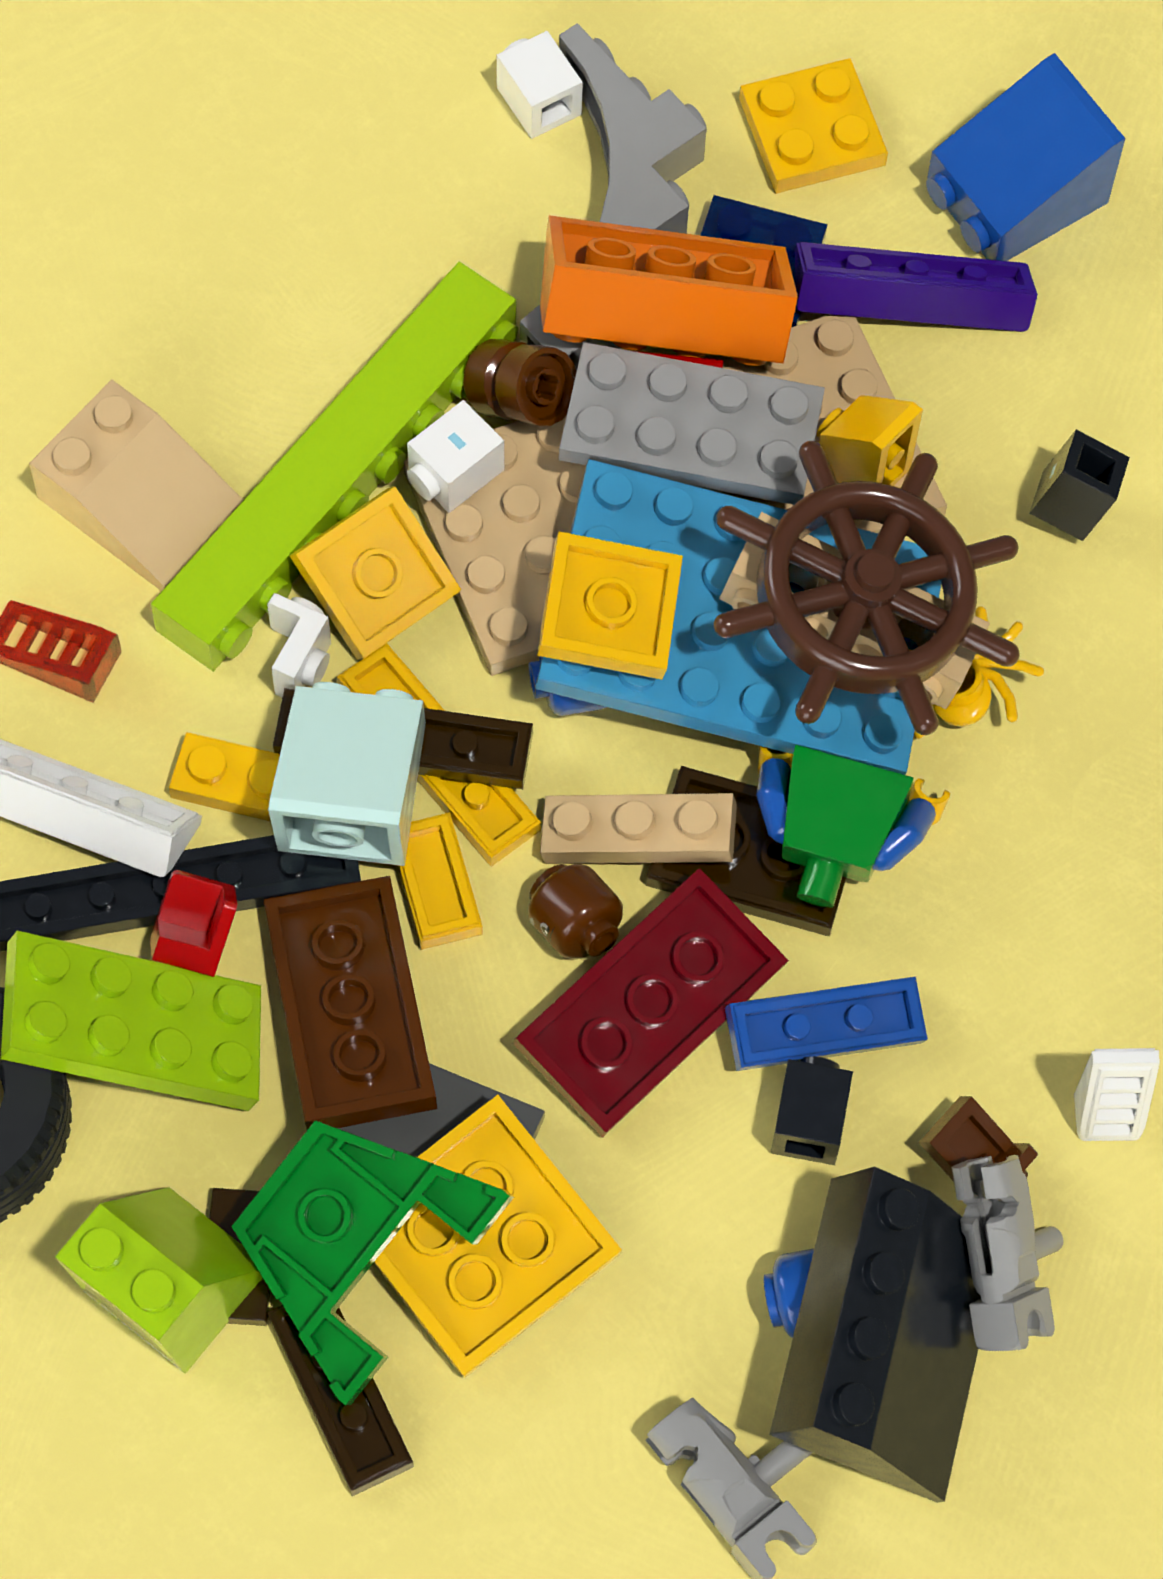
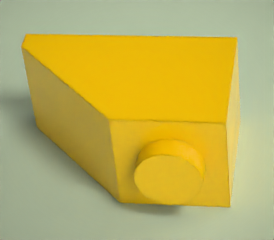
[817,395,923,486]

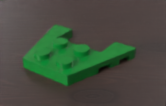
[231,1121,514,1406]

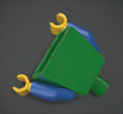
[756,745,950,907]

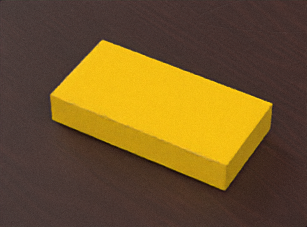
[397,812,483,950]

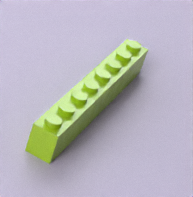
[151,261,519,672]

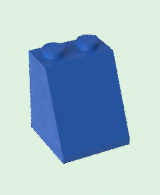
[926,53,1125,261]

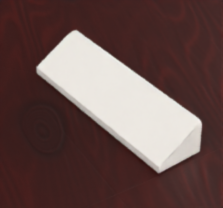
[0,739,202,877]

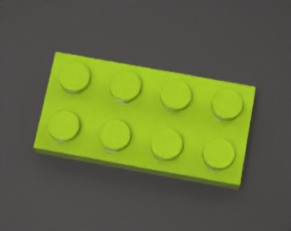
[1,931,261,1111]

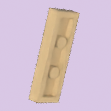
[540,793,737,864]

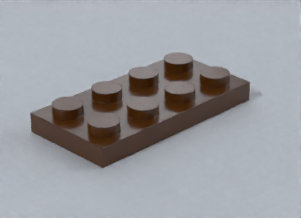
[264,876,438,1130]

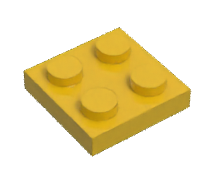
[739,58,888,194]
[289,486,461,660]
[537,531,683,680]

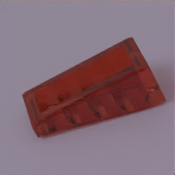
[0,600,122,703]

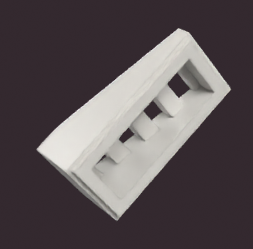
[1074,1048,1160,1141]

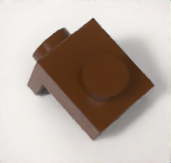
[918,1096,1038,1182]

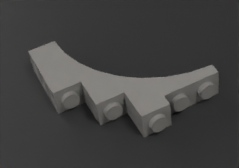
[520,23,707,372]

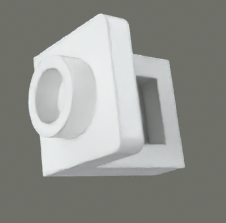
[267,593,331,697]

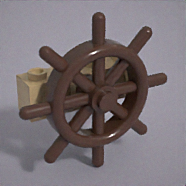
[713,441,1020,735]

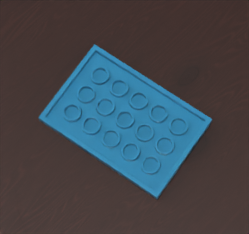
[535,459,942,775]

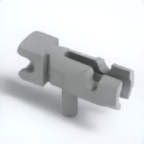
[952,1155,1063,1351]
[646,1398,817,1579]

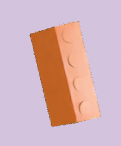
[540,215,798,366]

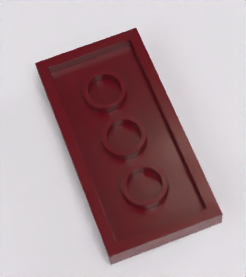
[512,868,789,1138]

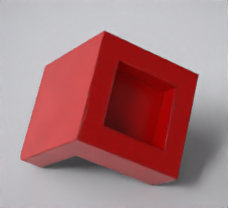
[150,870,238,977]

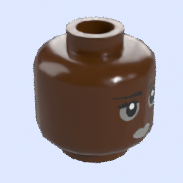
[528,864,623,959]

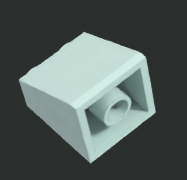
[268,682,426,866]

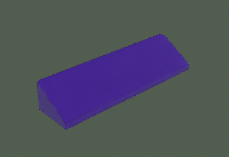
[795,242,1038,332]

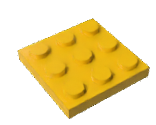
[374,1094,622,1378]

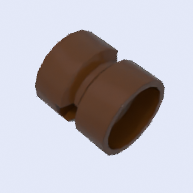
[463,339,576,426]

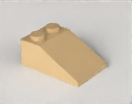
[29,379,244,591]

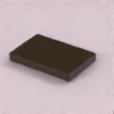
[646,766,846,937]

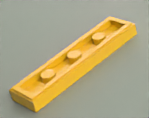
[337,643,541,867]

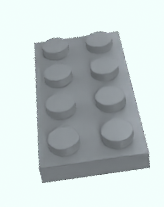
[559,342,825,505]

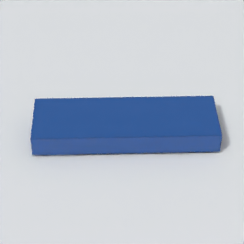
[725,976,928,1071]

